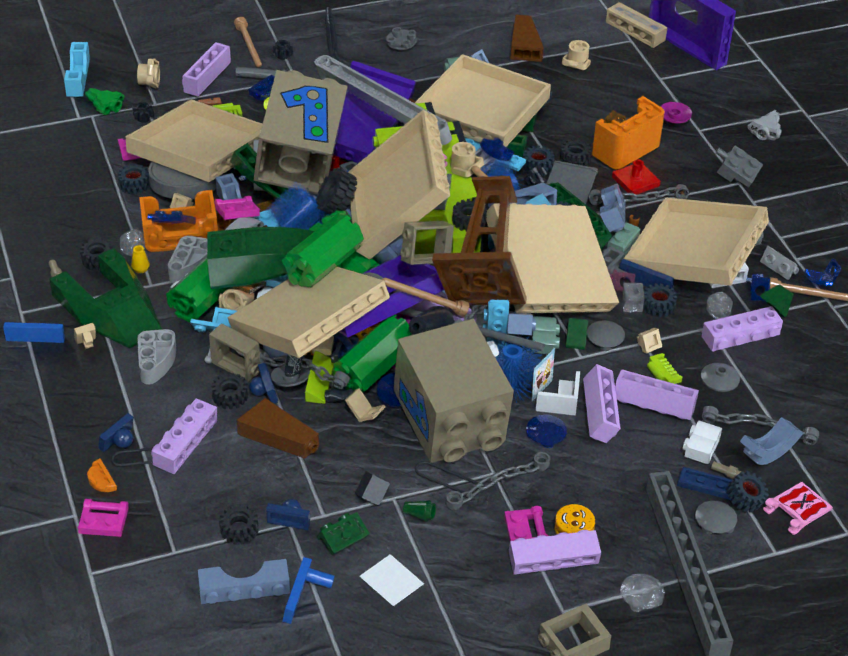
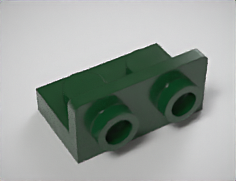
[317,512,370,555]

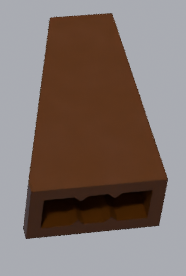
[511,14,544,62]
[237,398,319,458]

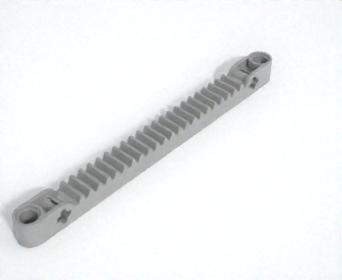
[314,55,452,145]

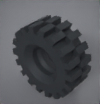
[316,167,357,215]

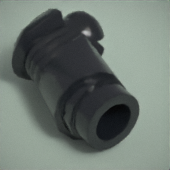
[325,387,354,407]

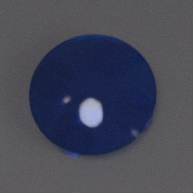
[480,138,514,161]
[526,415,567,448]

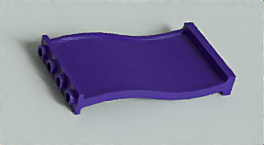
[333,61,416,163]

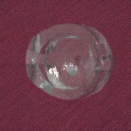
[119,229,145,256]
[706,292,733,320]

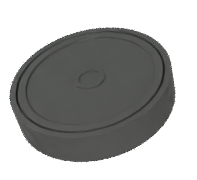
[148,161,219,199]

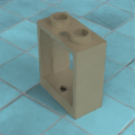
[400,221,454,265]
[209,323,260,382]
[538,603,611,656]

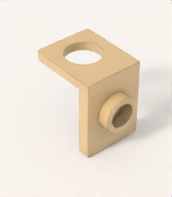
[345,388,385,422]

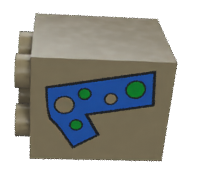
[254,70,348,195]
[394,319,514,463]

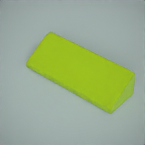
[305,351,334,404]

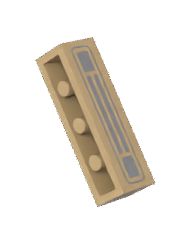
[606,2,667,48]

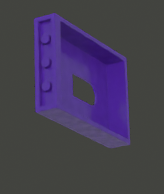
[649,0,736,70]
[339,255,444,338]

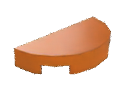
[87,458,117,492]

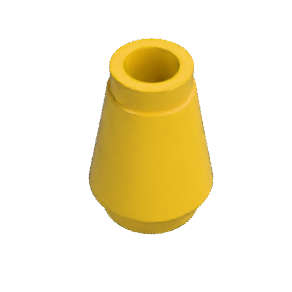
[131,245,150,273]

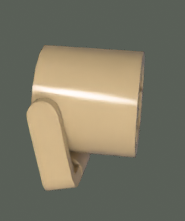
[562,40,591,70]
[137,59,160,88]
[451,142,484,177]
[219,285,254,311]

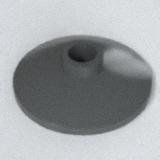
[271,363,310,387]
[701,363,740,392]

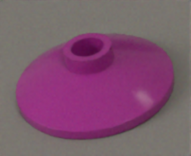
[660,102,692,123]

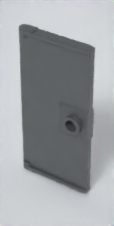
[546,161,598,204]

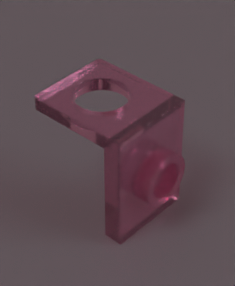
[609,269,635,292]

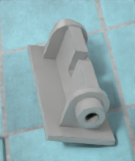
[760,246,799,280]

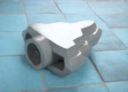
[748,110,782,141]

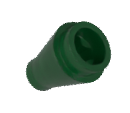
[403,500,436,521]

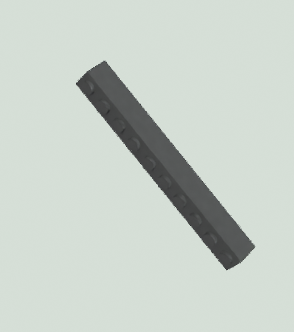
[646,471,733,656]

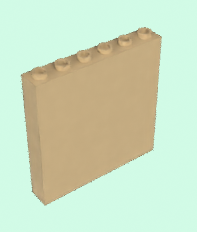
[415,54,551,151]
[126,99,263,182]
[349,109,450,259]
[624,198,769,286]
[486,203,619,313]
[227,267,390,358]

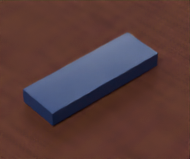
[3,322,65,343]

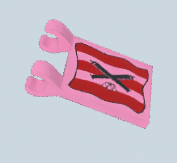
[763,482,833,535]

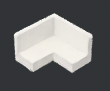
[536,371,580,416]

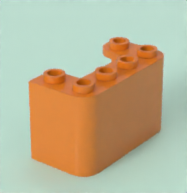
[592,96,665,170]
[139,190,218,252]

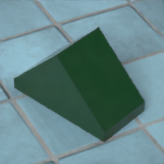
[760,284,794,317]
[566,318,588,350]

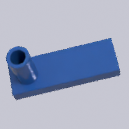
[282,557,335,624]

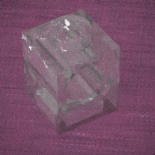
[622,283,644,312]

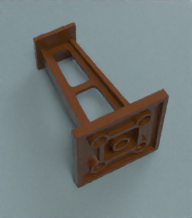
[432,176,527,305]

